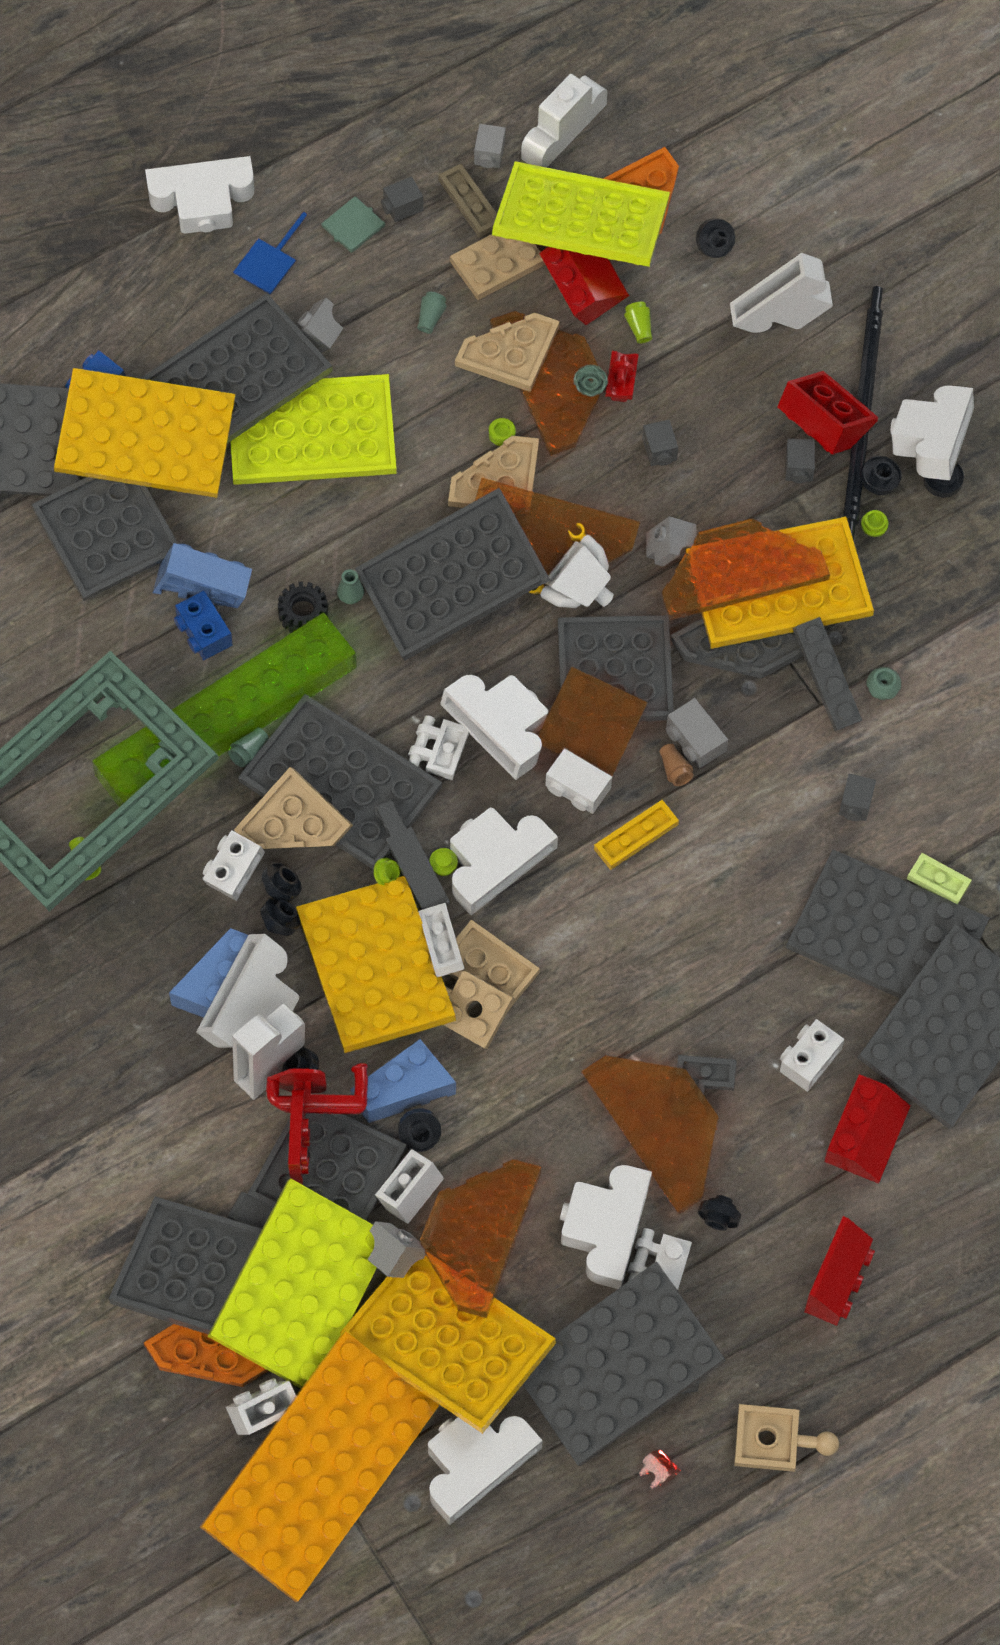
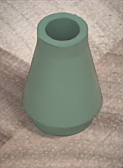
[417,292,447,334]
[337,569,364,604]
[228,727,269,767]

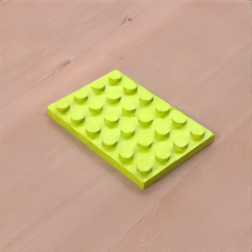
[492,161,670,267]
[231,374,397,485]
[207,1178,377,1388]

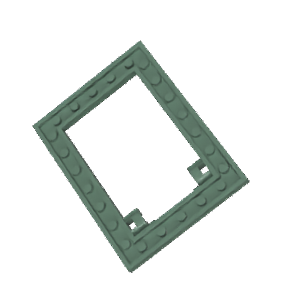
[0,651,219,912]

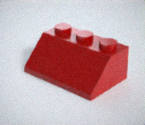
[539,247,630,325]
[777,371,879,454]
[824,1074,910,1184]
[804,1216,875,1326]

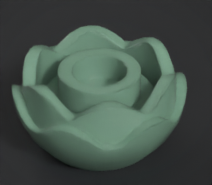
[574,365,608,397]
[866,667,901,700]

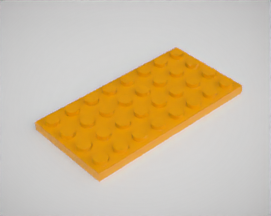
[200,1331,439,1602]

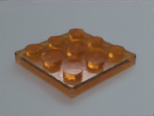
[538,667,648,776]

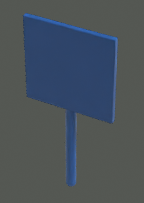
[233,212,307,295]

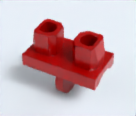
[605,351,639,402]

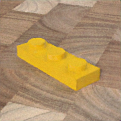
[594,800,679,870]

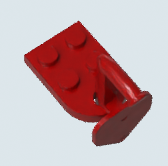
[266,1063,368,1184]

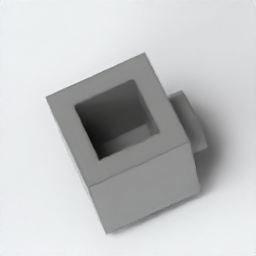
[474,124,505,168]

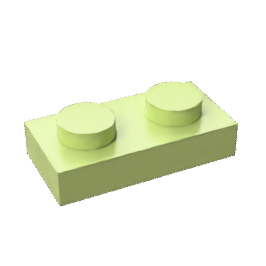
[907,853,972,904]

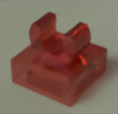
[639,1449,680,1488]

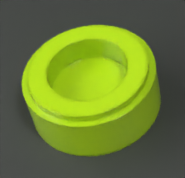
[489,418,516,446]

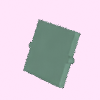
[321,196,385,253]

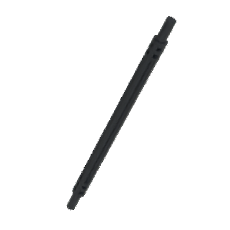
[843,286,883,541]

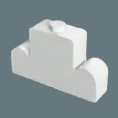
[521,74,607,168]
[145,156,254,234]
[730,253,833,333]
[890,386,974,480]
[440,675,548,780]
[450,808,558,916]
[196,934,299,1048]
[232,1004,305,1100]
[560,1165,652,1289]
[428,1416,543,1525]

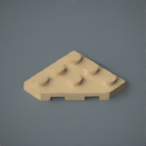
[455,313,560,392]
[448,436,539,515]
[234,767,353,849]

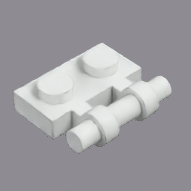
[408,716,469,780]
[628,1228,692,1290]

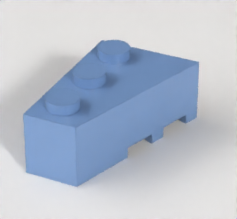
[153,543,252,608]
[169,928,248,1018]
[350,1039,456,1123]

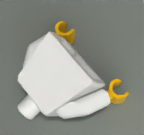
[529,523,614,608]

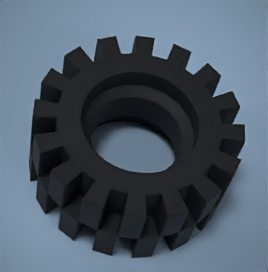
[278,581,328,636]

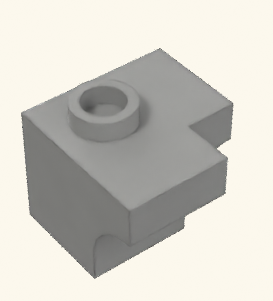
[296,298,343,352]
[646,516,697,567]
[367,1221,429,1278]

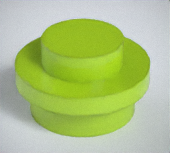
[861,510,889,537]
[429,848,458,876]
[374,858,400,885]

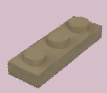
[438,164,497,238]

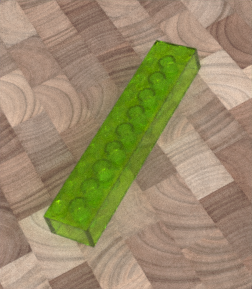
[92,613,357,807]

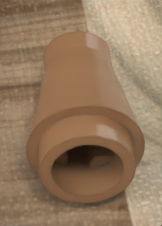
[659,744,694,786]

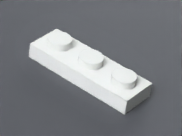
[418,903,465,977]

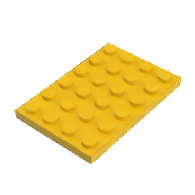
[54,368,235,498]
[685,517,874,649]
[296,876,456,1053]
[340,1253,556,1434]

